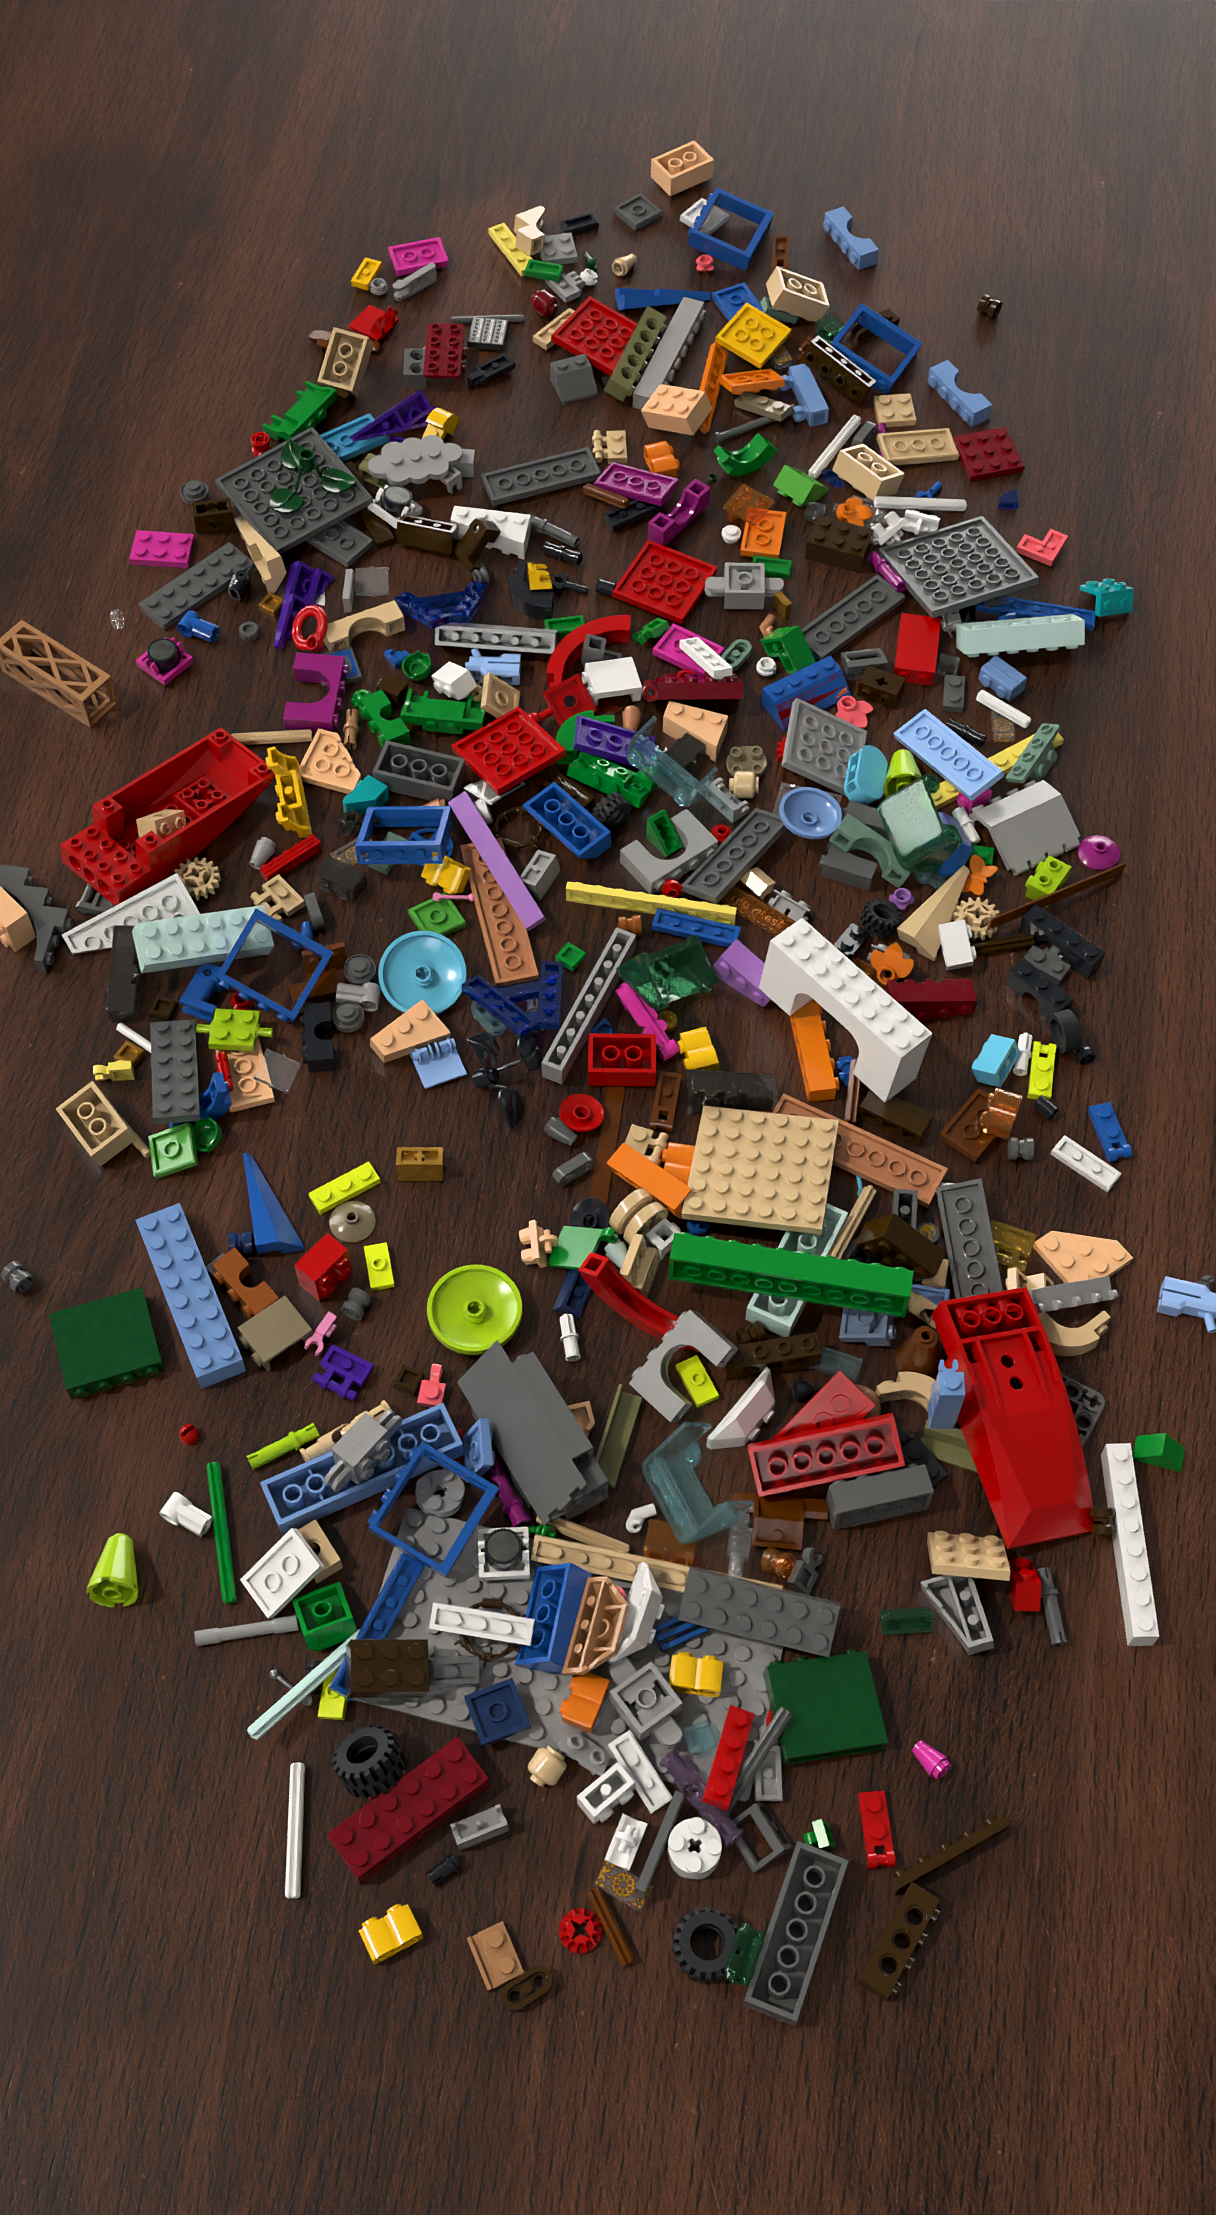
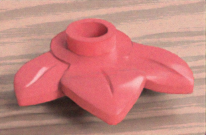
[836,696,873,729]

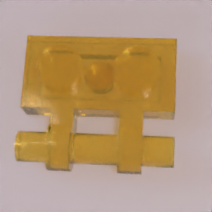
[991,1220,1036,1271]

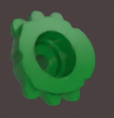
[351,689,372,709]

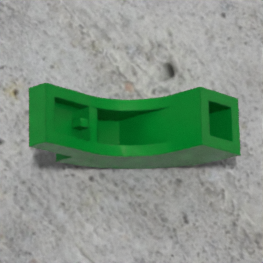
[713,433,778,476]
[556,710,615,764]

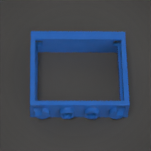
[687,187,774,271]
[830,303,923,395]
[355,806,453,864]
[216,909,333,1023]
[367,1441,499,1578]

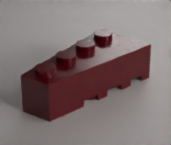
[885,979,977,1022]

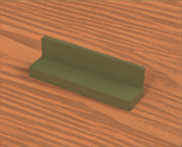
[595,1384,642,1488]
[921,1419,978,1473]

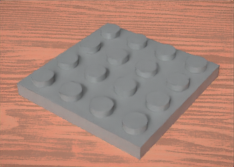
[781,698,867,796]

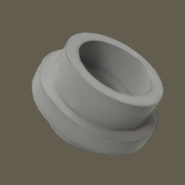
[370,278,388,295]

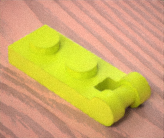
[1027,1041,1056,1100]

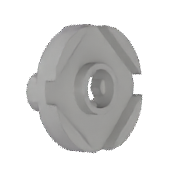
[415,1468,465,1518]

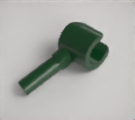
[583,252,597,271]

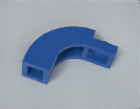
[169,1072,232,1128]

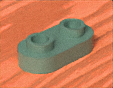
[721,639,752,672]

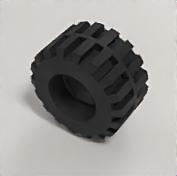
[333,1725,406,1799]
[673,1907,742,1984]

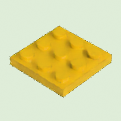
[715,302,792,369]

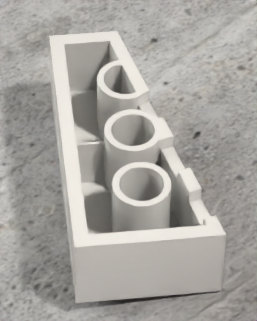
[450,506,531,560]

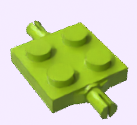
[196,1008,273,1052]

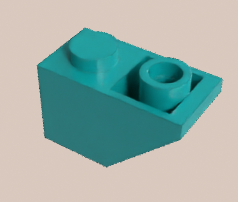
[342,775,390,816]

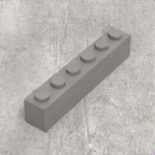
[435,621,557,654]

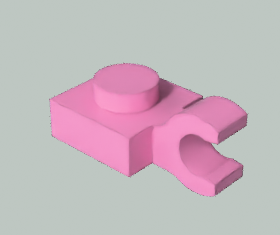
[304,1312,337,1356]

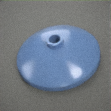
[779,787,842,839]

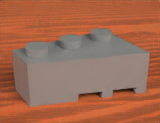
[920,1575,994,1655]

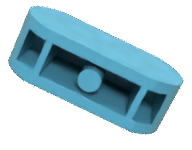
[844,745,888,806]

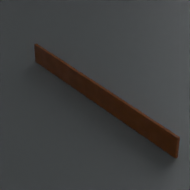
[987,862,1127,930]
[589,1086,626,1206]

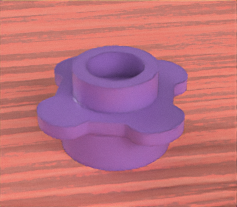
[889,888,915,910]

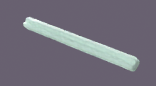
[247,1629,360,1740]

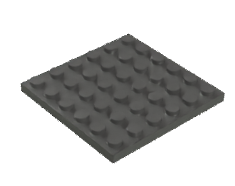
[215,427,373,554]
[878,516,1039,618]

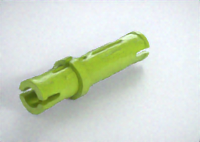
[247,1423,320,1470]

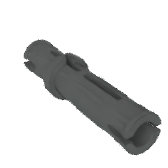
[527,513,580,549]
[1036,1567,1068,1646]

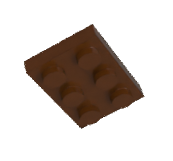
[938,1088,1015,1163]

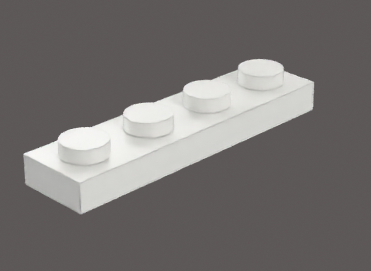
[679,637,732,679]
[429,1602,535,1646]

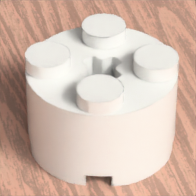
[667,1817,722,1880]

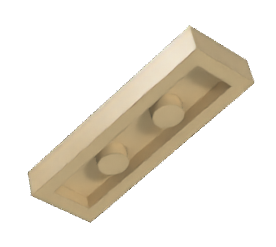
[533,308,575,350]

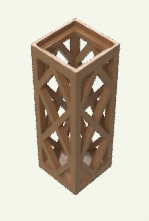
[0,620,118,728]

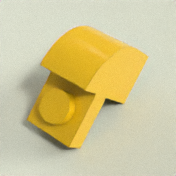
[422,408,460,441]

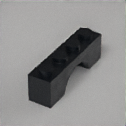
[1019,904,1105,980]

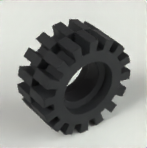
[592,792,632,831]
[860,898,902,937]

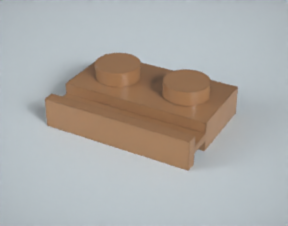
[467,1921,524,1992]

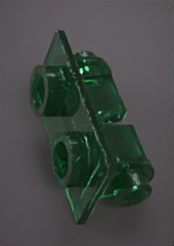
[879,1607,934,1636]
[724,1923,766,1986]

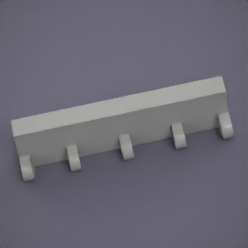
[1028,1276,1118,1313]

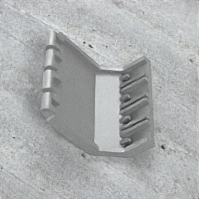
[968,780,1081,876]

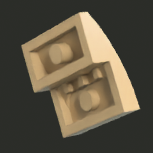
[620,1233,660,1298]

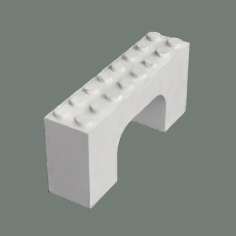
[759,918,932,1103]

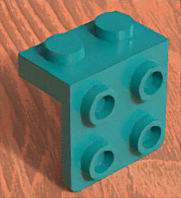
[1079,579,1134,617]

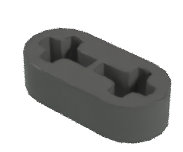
[852,421,878,447]
[303,892,325,930]
[552,1152,594,1186]

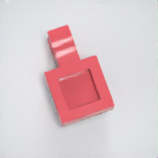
[417,1364,446,1408]

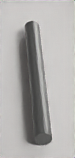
[451,315,524,324]

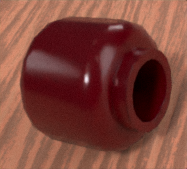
[531,290,558,318]

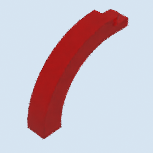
[546,615,631,689]
[578,1252,700,1352]

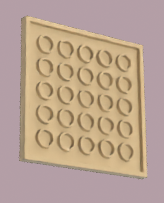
[682,1106,839,1235]

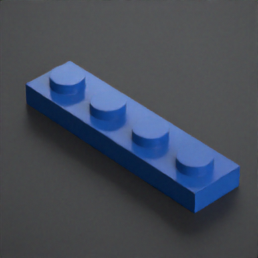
[652,908,741,948]

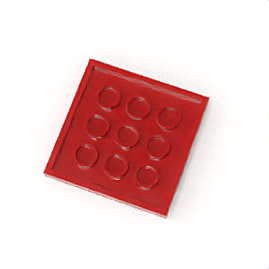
[551,296,637,376]
[612,540,718,625]
[451,706,566,796]

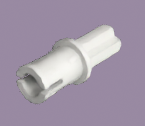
[952,807,981,845]
[1013,1033,1033,1076]
[560,1314,581,1362]

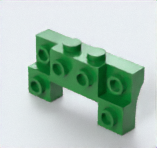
[262,381,337,441]
[401,688,488,734]
[567,751,661,808]

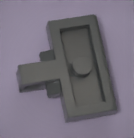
[1023,944,1071,985]

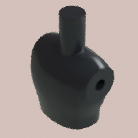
[227,565,257,601]

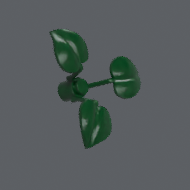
[269,439,356,514]

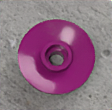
[1077,835,1120,871]

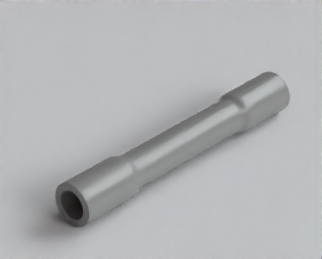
[195,1615,299,1646]

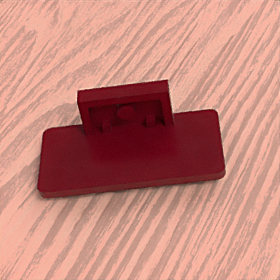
[423,323,467,380]

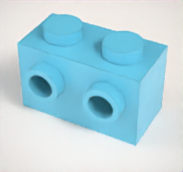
[971,1034,1020,1088]

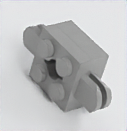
[705,563,784,609]
[324,1409,403,1492]
[609,1657,683,1749]

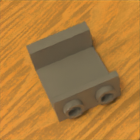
[237,1296,313,1372]

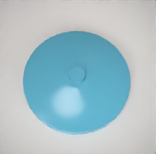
[378,931,467,1016]

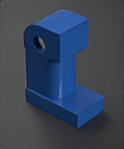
[179,964,227,1023]

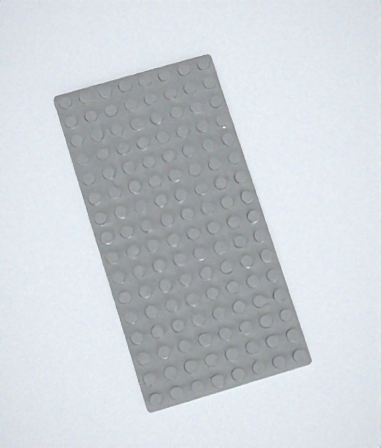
[353,1508,784,1802]

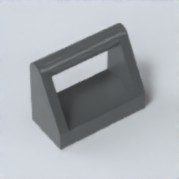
[840,648,888,681]
[725,1802,794,1874]

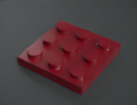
[953,426,1025,482]

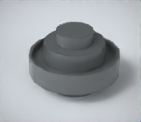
[180,480,210,505]
[344,954,376,986]
[332,1001,365,1033]

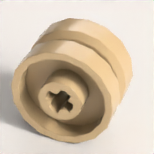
[609,1188,668,1245]

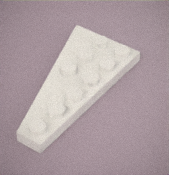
[62,873,200,955]

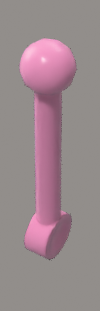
[432,892,474,902]

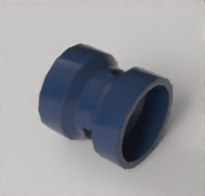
[228,1231,254,1254]

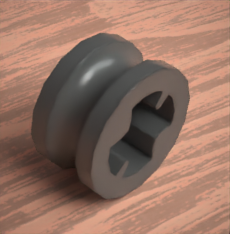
[473,567,490,587]

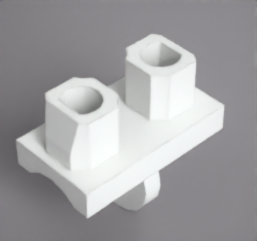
[902,510,940,536]
[871,511,908,546]
[605,1814,647,1871]

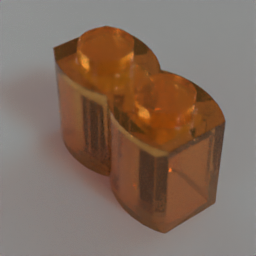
[979,1087,1023,1140]

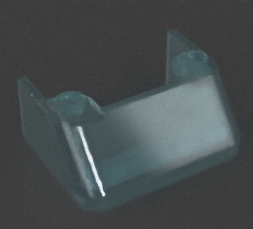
[626,716,718,807]
[642,1422,754,1543]

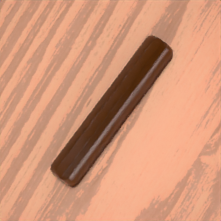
[583,483,630,509]
[844,1059,862,1124]
[588,1887,635,1967]

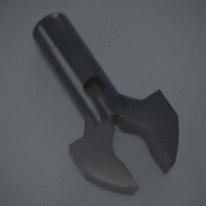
[552,573,588,595]

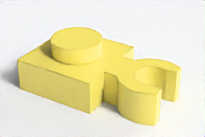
[93,1060,135,1082]

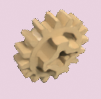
[175,857,221,901]
[952,897,999,941]

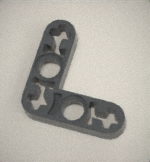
[1061,1373,1105,1449]

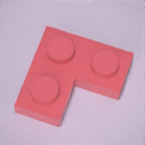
[1016,529,1068,566]

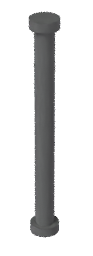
[713,404,796,444]

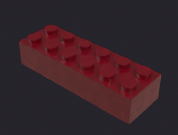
[327,1736,490,1884]

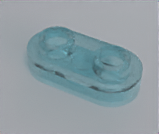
[471,997,507,1035]

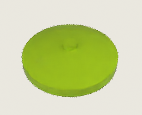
[427,1265,522,1355]

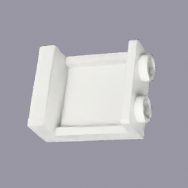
[581,657,642,706]

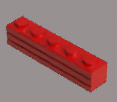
[259,834,322,882]

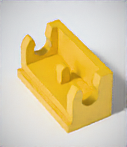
[527,563,552,590]

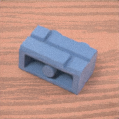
[978,656,1027,702]

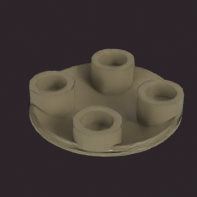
[726,746,767,777]

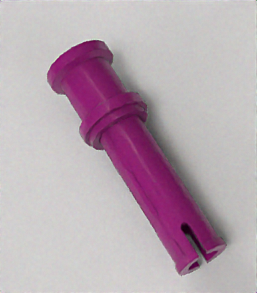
[487,1459,533,1527]

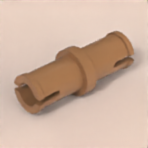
[343,709,360,750]

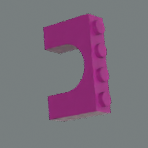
[283,652,349,733]

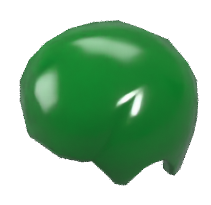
[402,651,433,682]
[193,1117,223,1152]

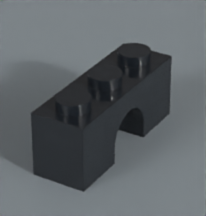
[1006,958,1074,1019]
[300,1002,336,1072]

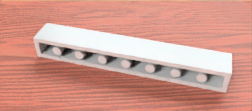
[1101,1443,1159,1646]

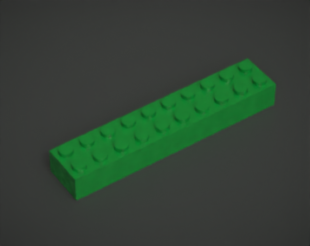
[668,1232,914,1317]

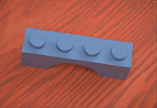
[823,206,879,270]
[928,360,992,427]

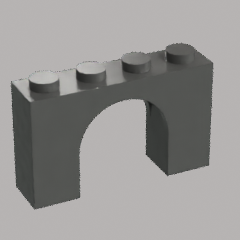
[819,801,898,891]

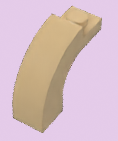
[1038,1311,1111,1356]
[875,1372,958,1427]

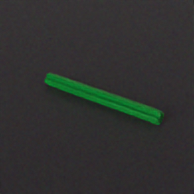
[206,1462,237,1604]

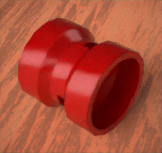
[251,432,271,458]

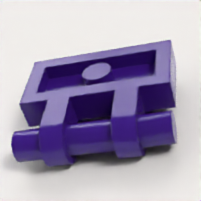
[312,1344,374,1401]

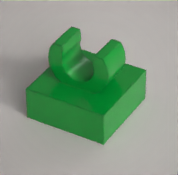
[803,1819,836,1852]

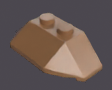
[562,1576,630,1675]

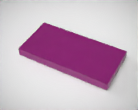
[594,462,679,506]

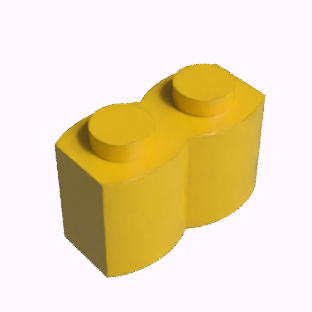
[421,852,472,895]
[677,1027,719,1077]
[669,1652,723,1697]
[359,1904,423,1965]

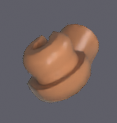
[760,614,776,637]

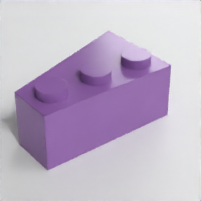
[708,939,771,1007]

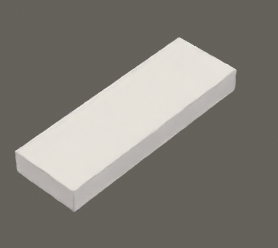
[1051,1135,1122,1193]
[608,1730,673,1813]

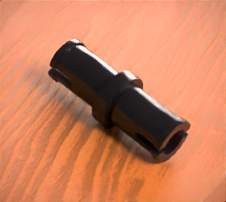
[543,541,583,565]
[946,718,987,747]

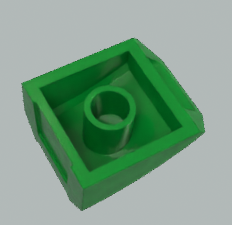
[292,1581,357,1652]

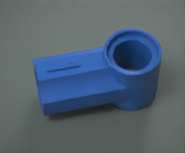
[177,611,220,642]

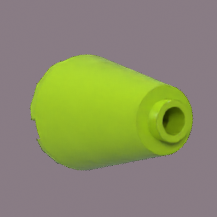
[883,749,925,805]
[87,1533,139,1607]

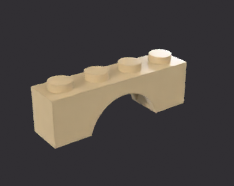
[323,600,405,652]

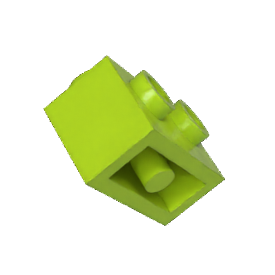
[1025,855,1071,908]

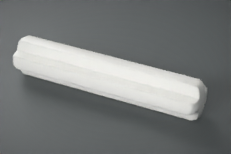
[976,690,1031,728]

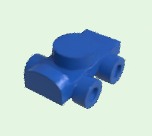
[835,1056,858,1087]

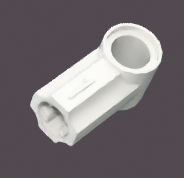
[159,1492,213,1537]

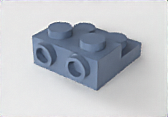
[839,1308,898,1346]

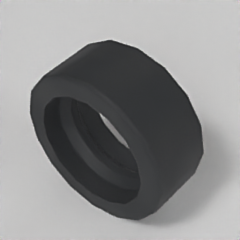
[1048,1009,1082,1054]

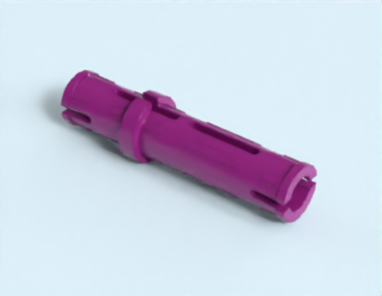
[867,551,906,593]

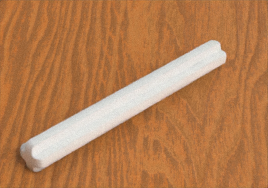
[808,415,861,479]
[874,496,967,511]
[285,1763,305,1899]

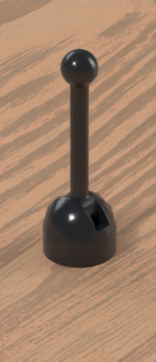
[1076,1044,1096,1065]
[793,1381,823,1401]

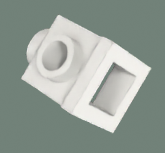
[645,1218,681,1260]

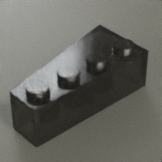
[685,1069,778,1115]

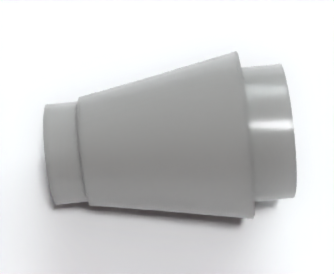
[249,837,276,870]

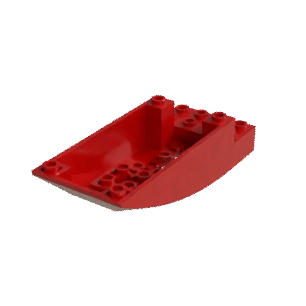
[60,728,276,906]
[931,1287,1093,1550]

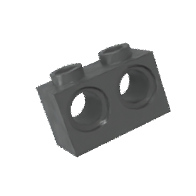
[403,348,431,389]

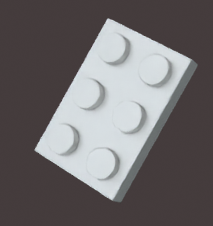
[240,1528,325,1619]

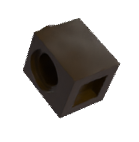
[376,673,408,709]

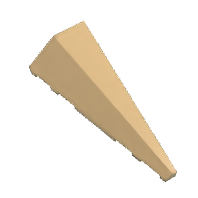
[234,516,287,594]
[897,865,970,961]

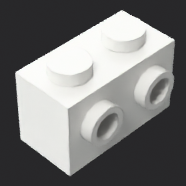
[431,662,477,700]
[938,919,976,971]
[577,1762,635,1824]

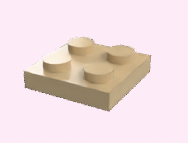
[873,393,916,428]
[481,672,520,718]

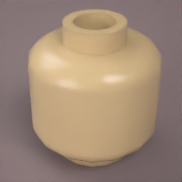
[729,771,759,799]
[528,1745,566,1787]

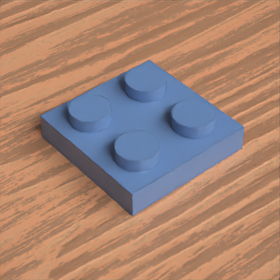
[462,1418,495,1483]

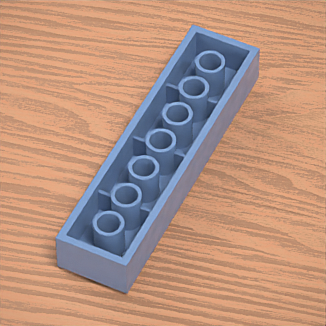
[136,1203,246,1389]
[260,1403,464,1535]

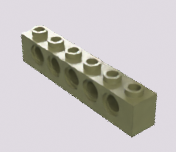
[603,306,667,402]

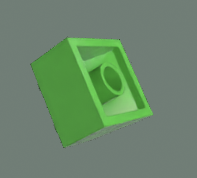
[773,465,829,507]

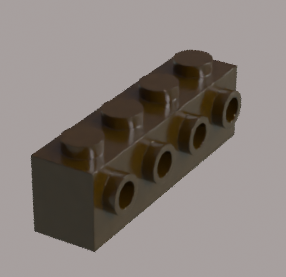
[801,336,876,405]

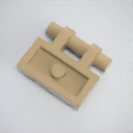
[592,430,627,464]
[250,874,306,923]
[625,1124,668,1166]

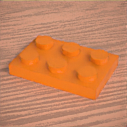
[719,369,785,395]
[740,508,787,559]

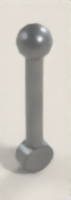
[269,1669,313,1707]

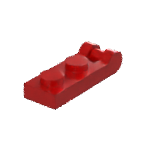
[857,1790,896,1869]

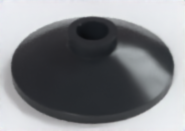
[569,1198,610,1229]

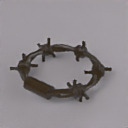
[490,806,544,851]
[454,1598,526,1668]

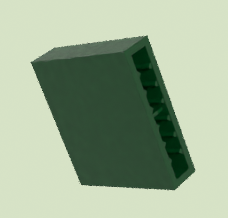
[49,1287,165,1399]
[763,1649,888,1765]

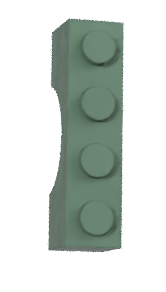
[829,813,917,888]

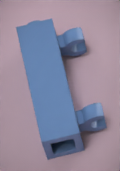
[779,364,829,426]
[928,1359,965,1429]

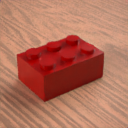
[588,1033,656,1086]

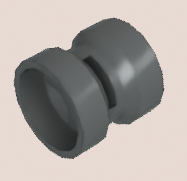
[1007,1137,1034,1160]
[0,1261,34,1294]
[340,1288,372,1321]

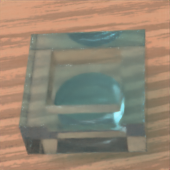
[682,1720,716,1756]

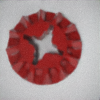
[559,1907,602,1954]

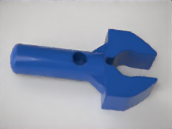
[915,481,943,498]

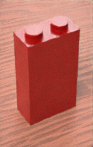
[894,613,941,686]

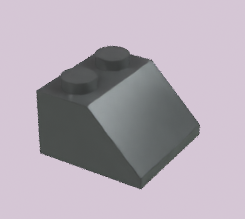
[550,354,598,405]

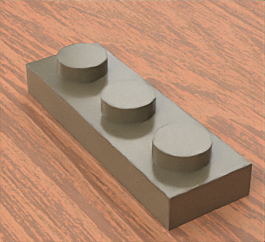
[734,392,792,421]

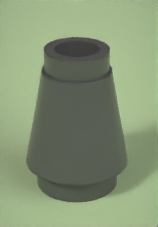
[543,1116,578,1147]

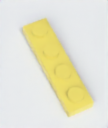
[488,223,533,277]

